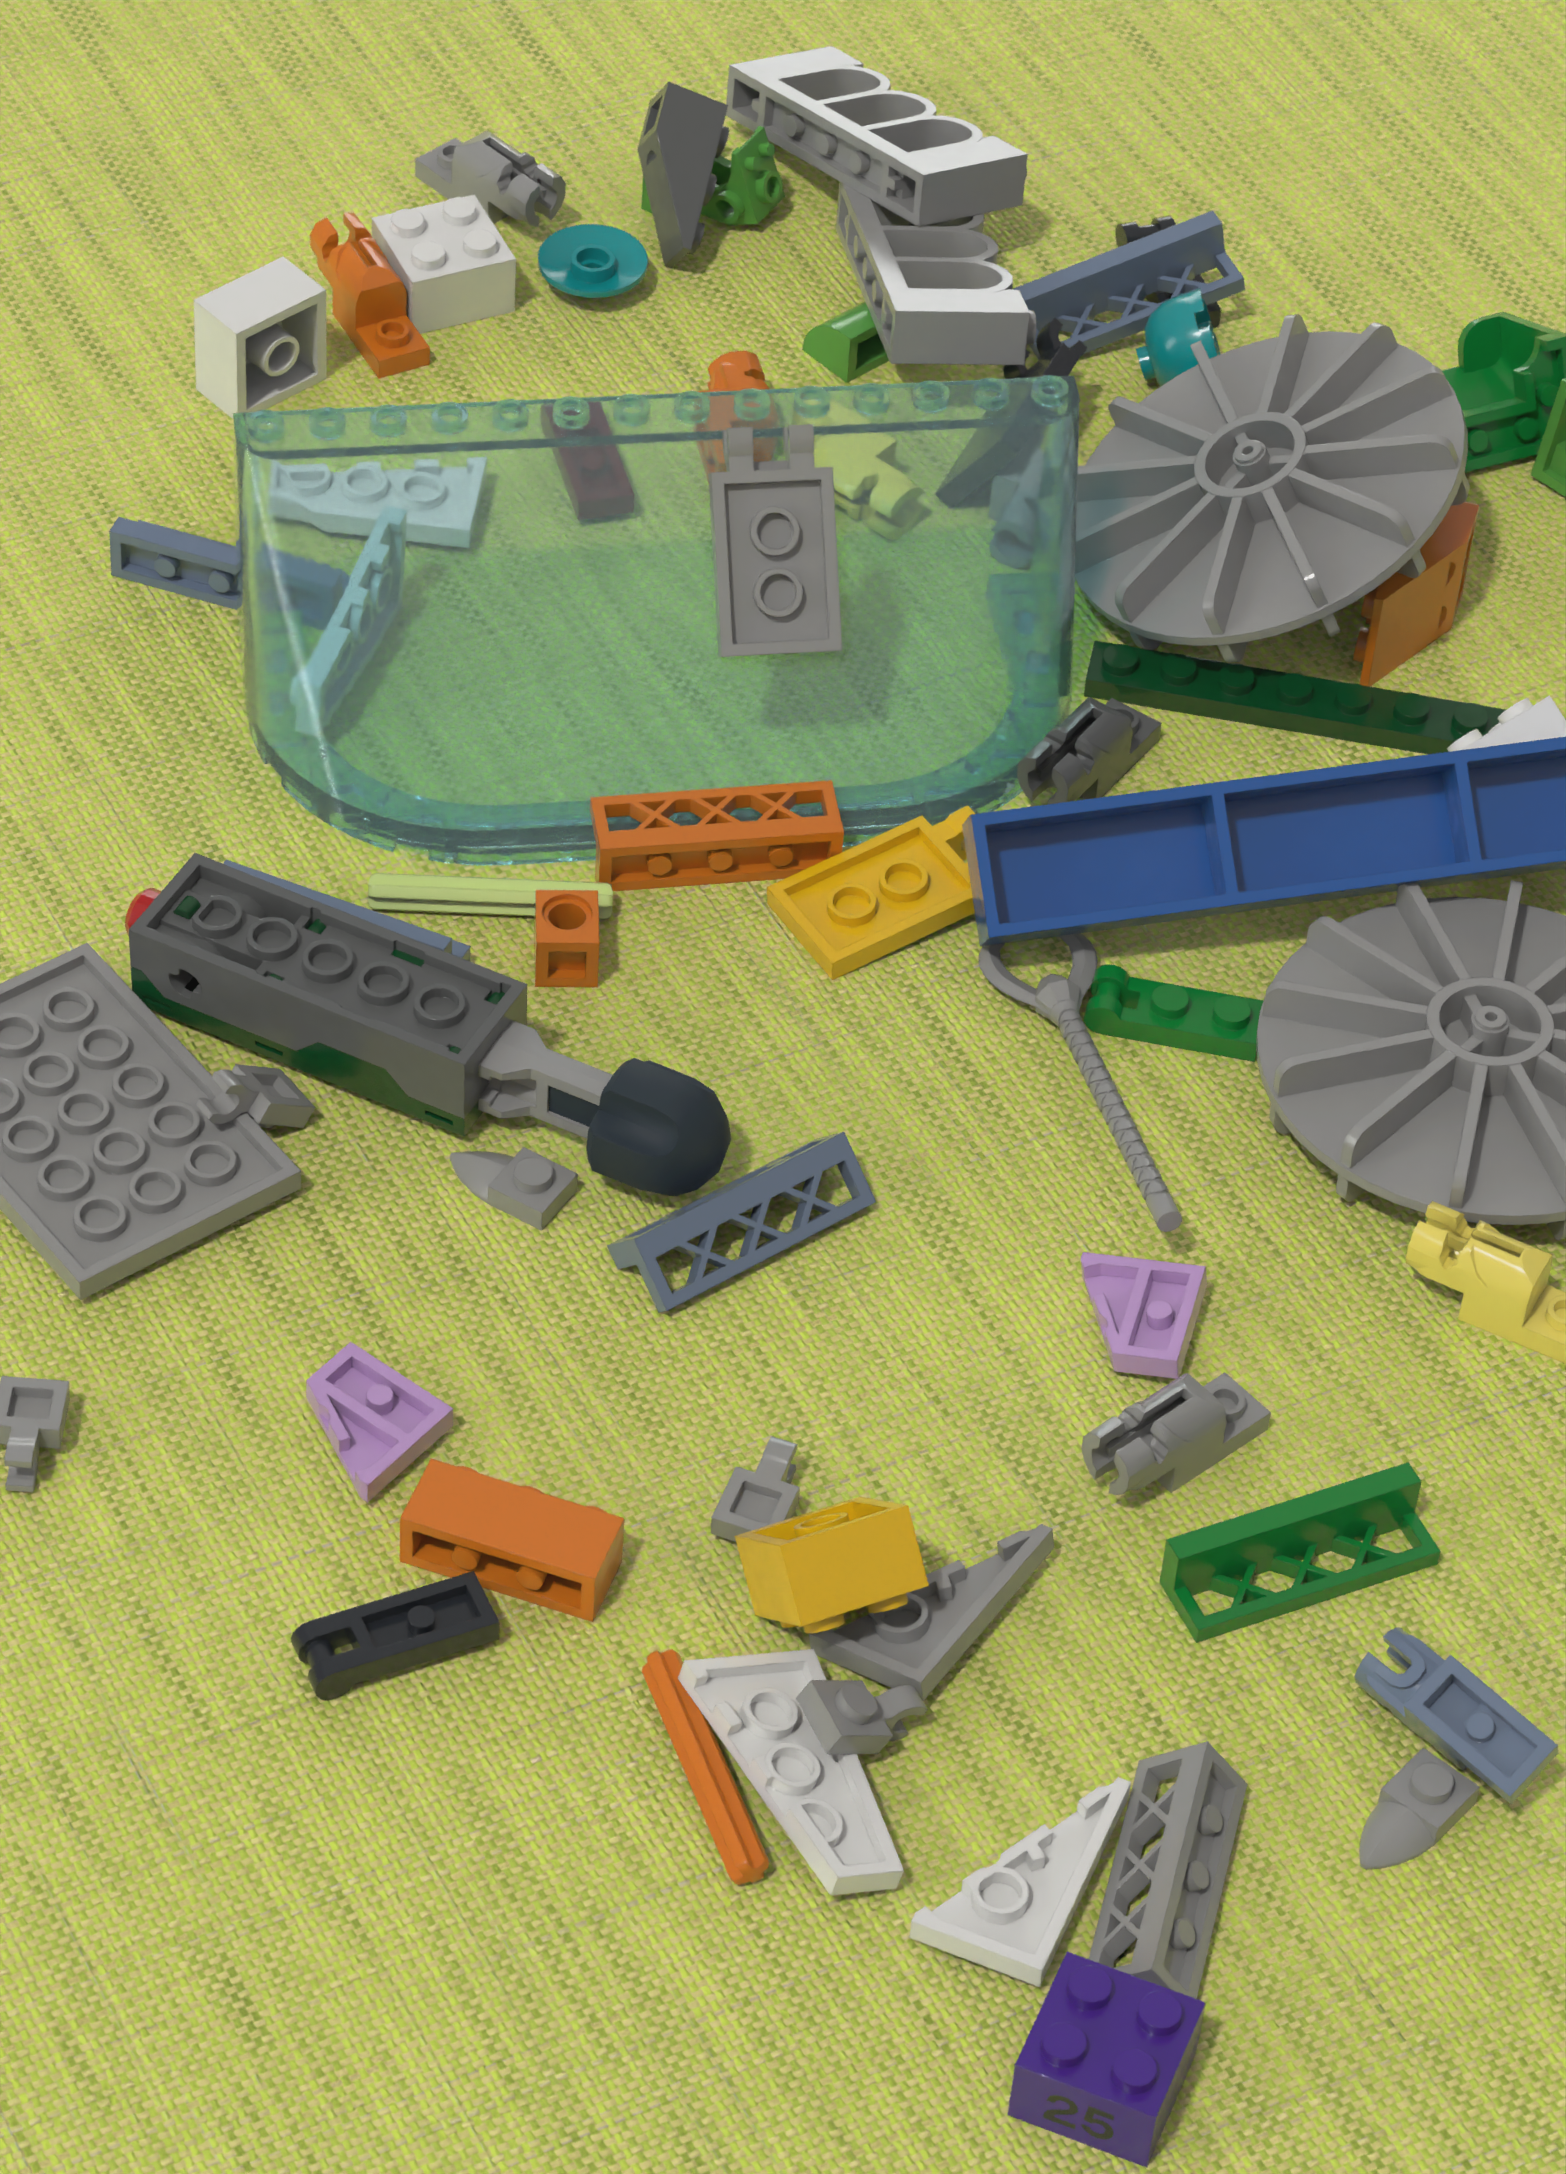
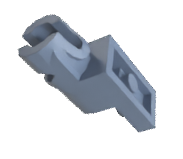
[1354,1627,1558,1804]

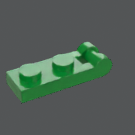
[1084,965,1263,1062]

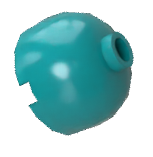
[1136,288,1221,387]

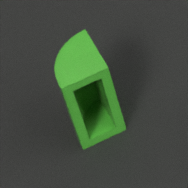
[802,302,889,383]

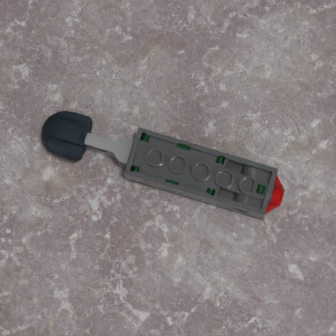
[125,853,731,1196]

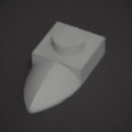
[450,1147,578,1231]
[1359,1748,1480,1870]

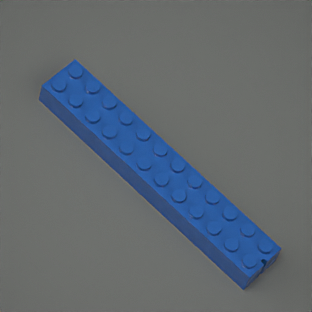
[962,737,1566,947]

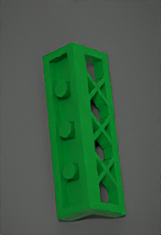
[1159,1462,1441,1643]

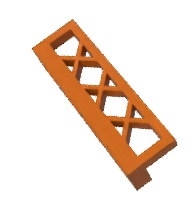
[590,780,844,891]

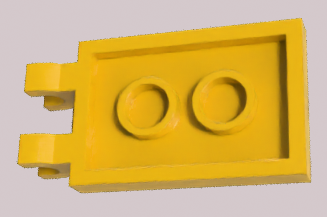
[767,805,975,980]

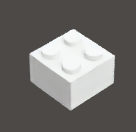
[372,195,516,334]
[194,256,326,423]

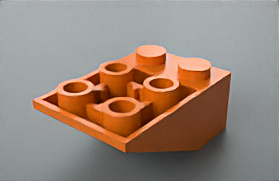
[1353,502,1479,687]

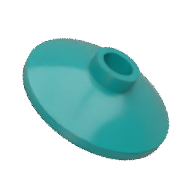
[538,224,648,298]

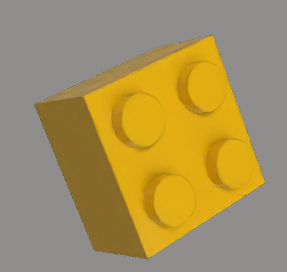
[735,1497,929,1634]

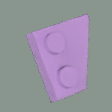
[1081,1252,1207,1379]

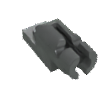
[1017,697,1162,804]

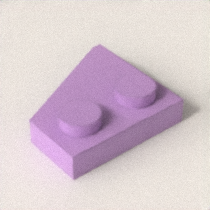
[306,1342,453,1502]

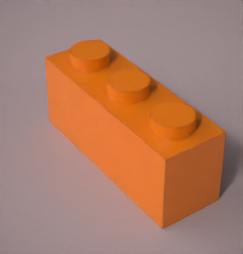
[400,1458,624,1622]

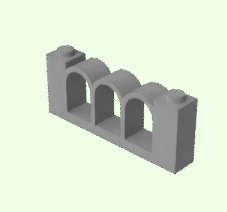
[726,46,1028,227]
[835,182,1036,365]

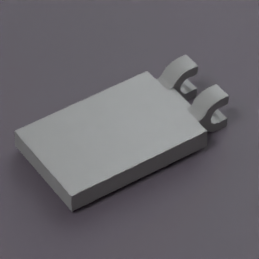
[708,424,842,657]

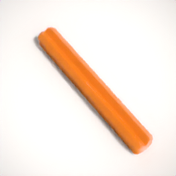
[642,1649,770,1885]

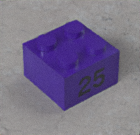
[1007,1951,1206,2168]

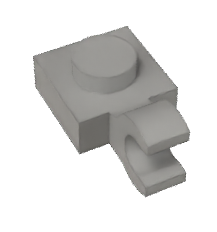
[195,1064,316,1128]
[0,1376,70,1492]
[711,1436,800,1542]
[796,1680,928,1754]

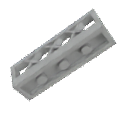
[1089,1741,1247,1999]

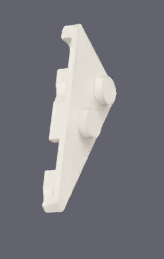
[909,1777,1131,1987]

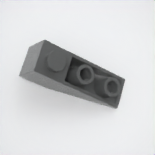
[637,82,729,269]

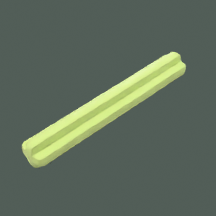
[368,873,613,920]

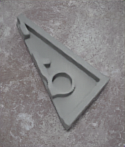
[809,1524,1054,1701]

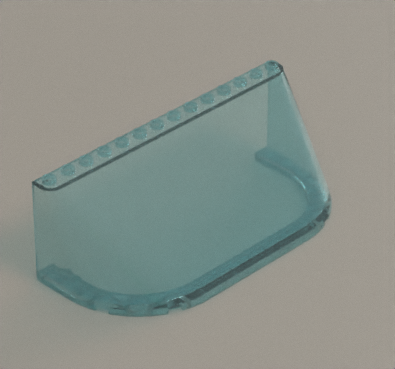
[233,375,1080,865]

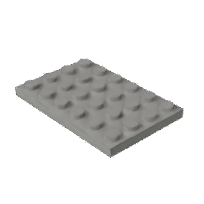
[0,943,301,1300]

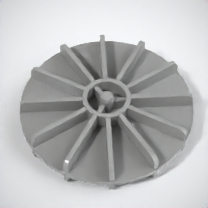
[1063,314,1470,663]
[1256,880,1566,1240]

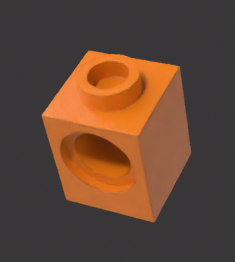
[534,890,600,987]

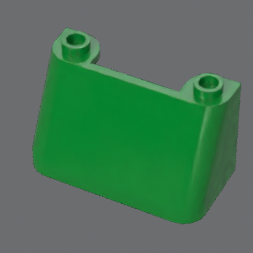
[1442,312,1566,472]

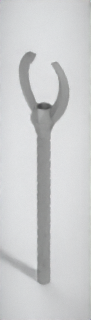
[979,933,1182,1232]

